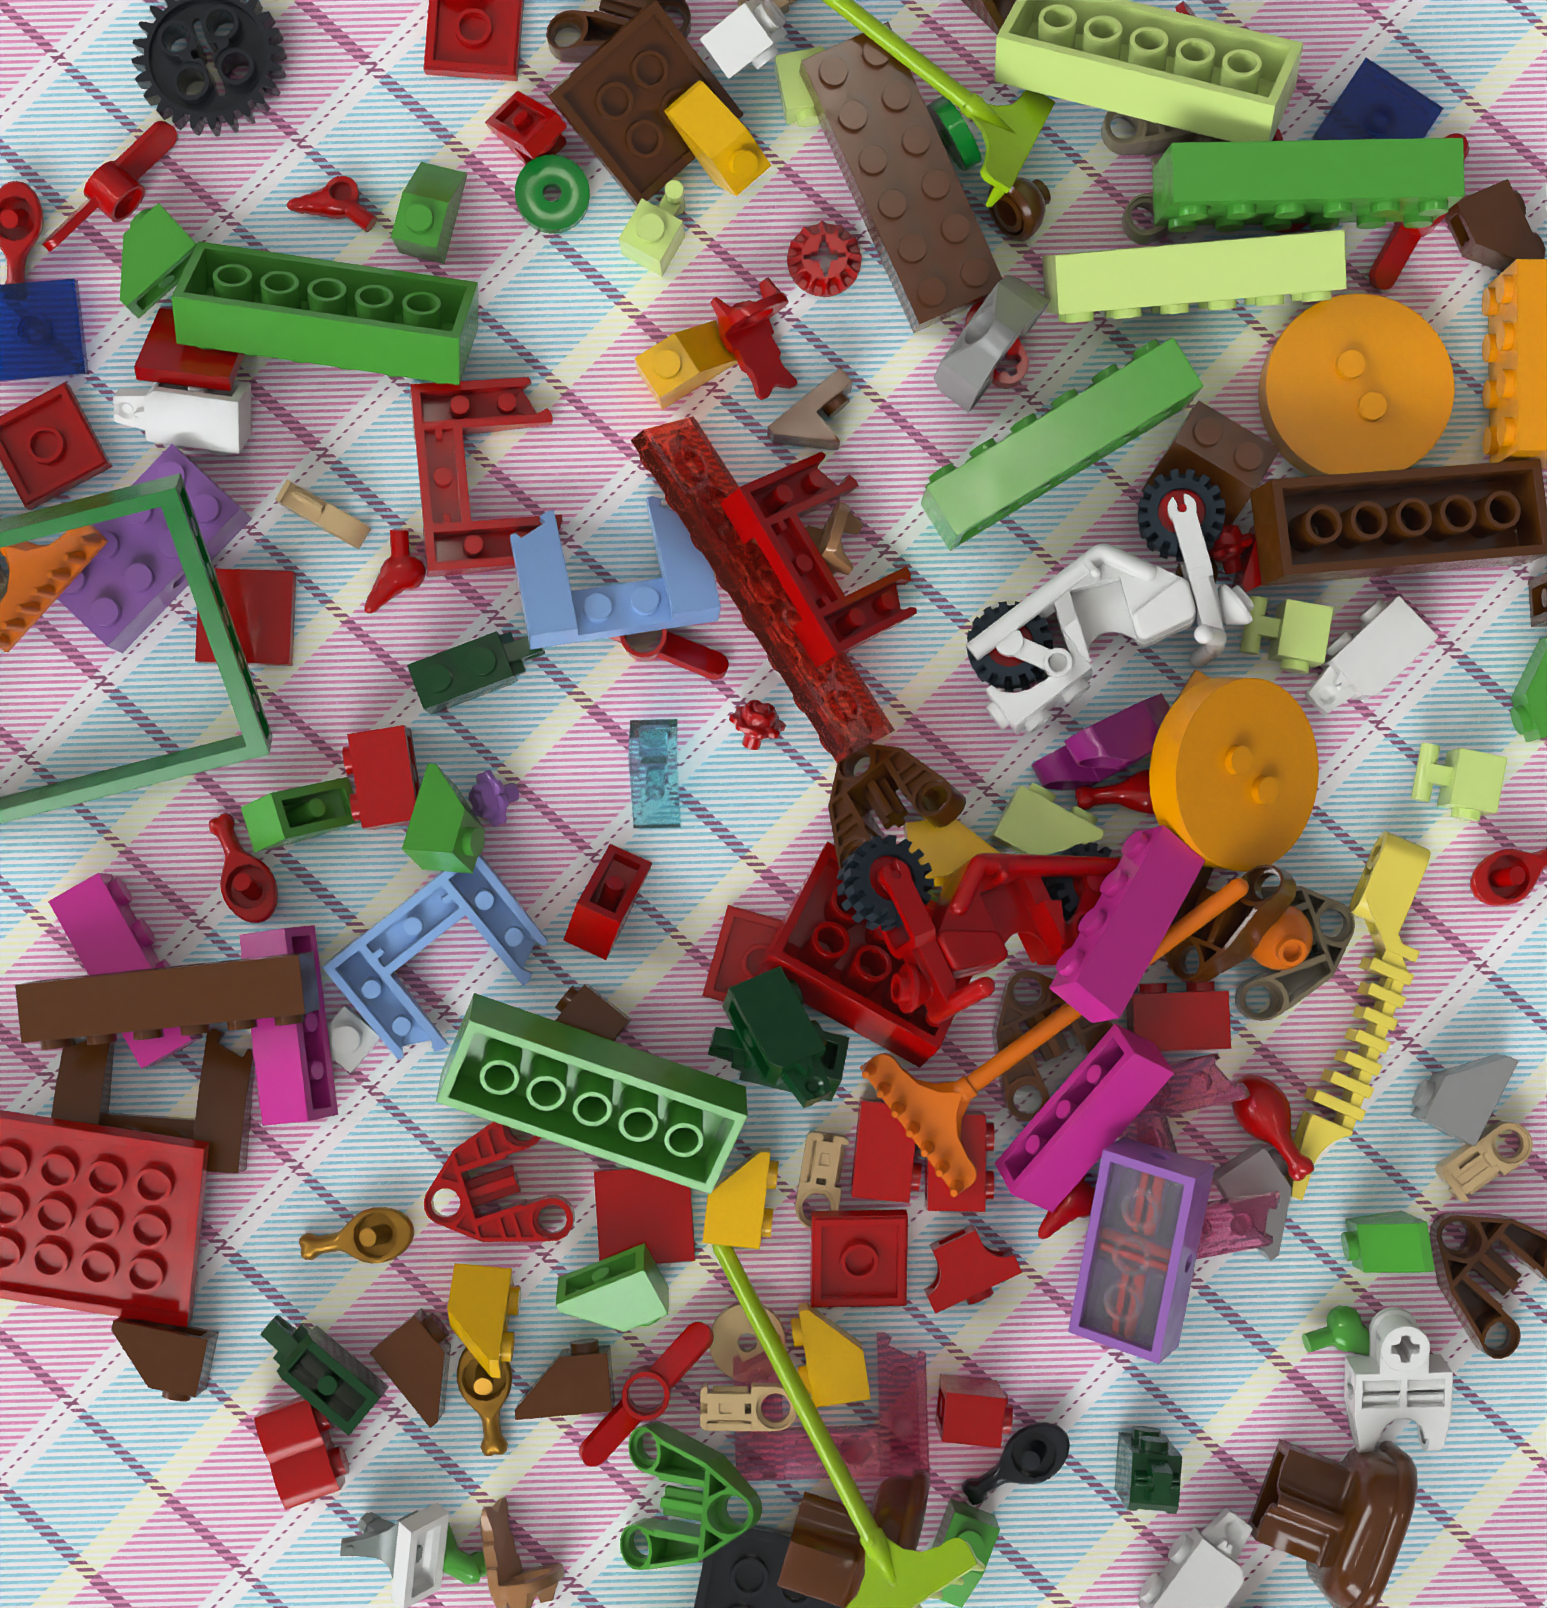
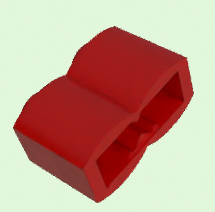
[254,1396,350,1510]

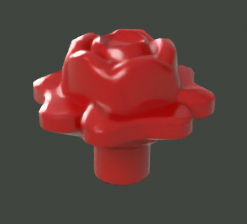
[1208,524,1254,575]
[729,700,786,750]

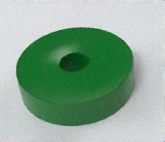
[927,95,982,172]
[515,155,590,234]

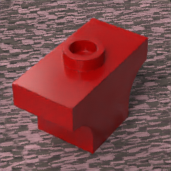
[924,1224,1023,1314]

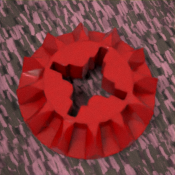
[787,220,862,297]

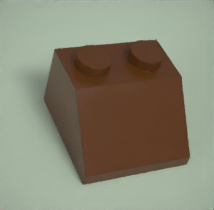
[1141,400,1280,525]

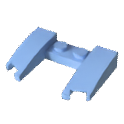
[510,496,721,650]
[322,854,548,1059]

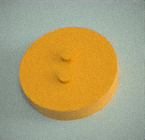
[1258,294,1455,476]
[1149,677,1319,872]

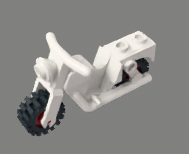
[966,469,1254,735]

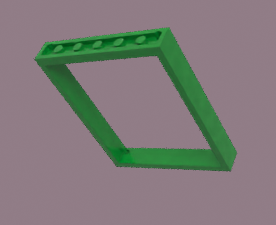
[0,473,273,824]

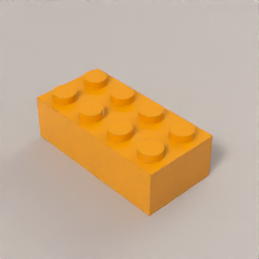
[1481,259,1547,469]

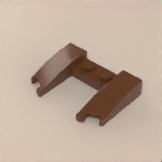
[51,1028,255,1174]

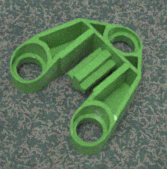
[620,1421,762,1570]

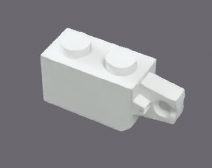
[113,381,252,456]
[1304,596,1439,715]
[1138,1507,1253,1608]

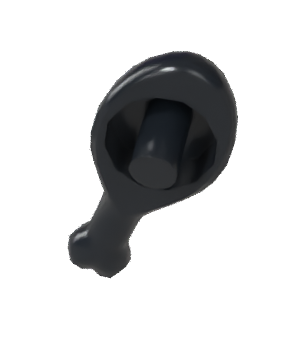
[962,1422,1070,1505]

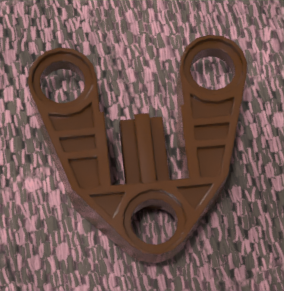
[546,0,691,63]
[828,742,966,870]
[1164,864,1297,984]
[992,970,1113,1121]
[1429,1212,1547,1359]

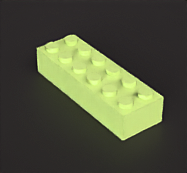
[994,0,1303,142]
[1042,230,1347,323]

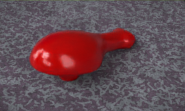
[0,181,44,301]
[1075,769,1155,814]
[209,813,278,923]
[1470,848,1547,906]
[1231,1074,1315,1181]

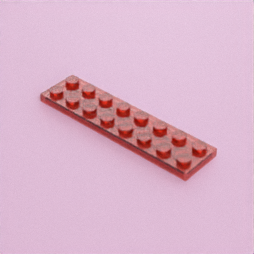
[630,416,895,764]

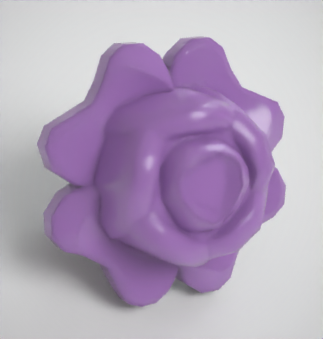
[469,770,519,827]

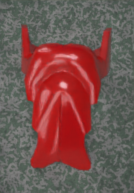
[710,277,798,400]

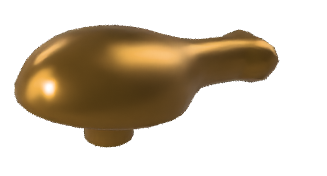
[299,1207,415,1264]
[457,1347,512,1456]

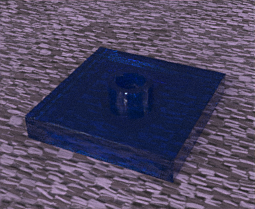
[1312,57,1444,140]
[0,279,89,382]

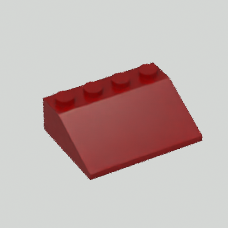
[754,841,973,1068]

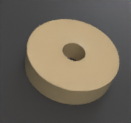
[710,1302,786,1381]

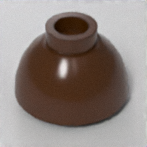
[988,177,1051,241]

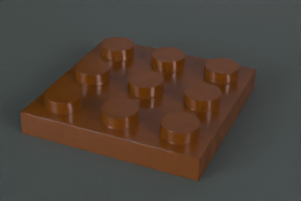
[546,0,744,207]

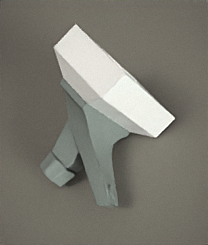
[340,1503,449,1608]

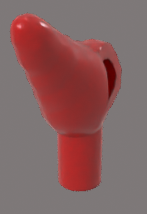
[287,176,378,233]
[364,529,426,614]
[1038,1176,1095,1239]

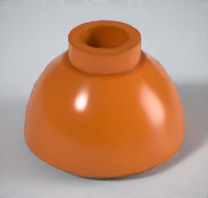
[1251,906,1313,970]

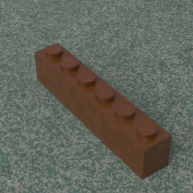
[15,951,320,1050]

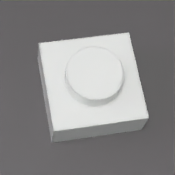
[327,1005,380,1073]

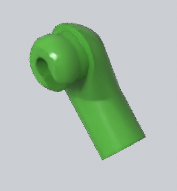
[443,1522,487,1585]

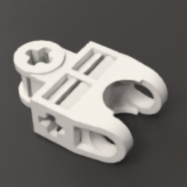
[1344,1307,1453,1453]

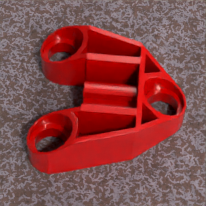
[423,1122,575,1242]

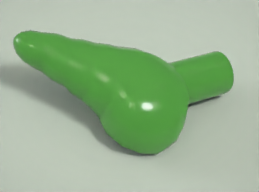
[1302,1305,1370,1356]

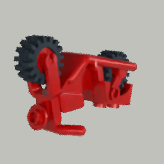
[837,835,1122,1027]

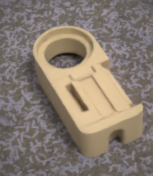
[275,479,371,549]
[1435,1121,1533,1202]
[795,1130,849,1229]
[700,1382,797,1431]

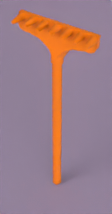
[0,518,108,652]
[859,878,1249,1197]

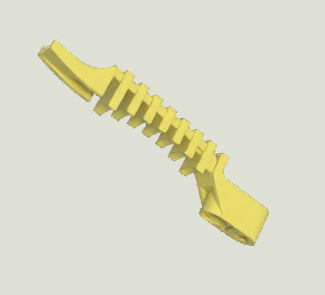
[1284,831,1431,1201]

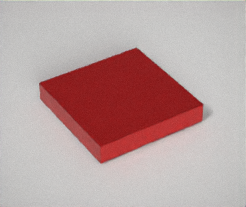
[423,0,524,81]
[134,308,245,391]
[0,382,113,510]
[195,568,297,666]
[702,905,782,1002]
[594,1168,696,1264]
[810,1209,908,1308]

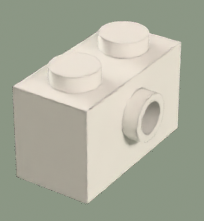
[700,0,788,79]

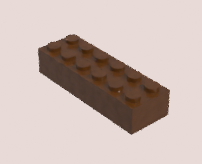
[799,22,1003,333]
[1250,459,1547,586]

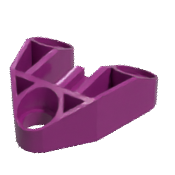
[1031,693,1170,790]

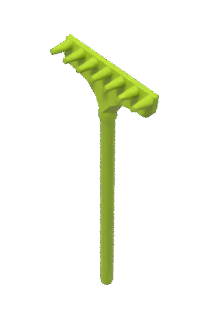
[822,0,1055,208]
[712,1244,985,1608]

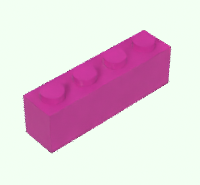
[1049,825,1205,1023]
[48,873,203,1069]
[239,925,338,1126]
[994,1023,1174,1212]

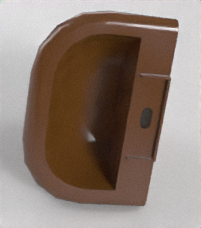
[1248,1439,1418,1608]
[777,1469,931,1608]

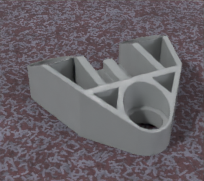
[934,275,1050,413]

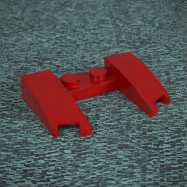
[410,377,563,577]
[720,451,917,668]

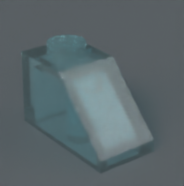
[628,719,681,828]

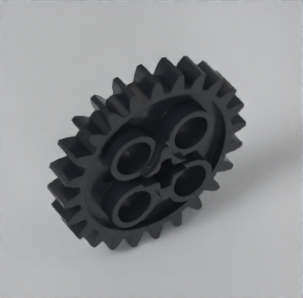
[131,0,287,137]

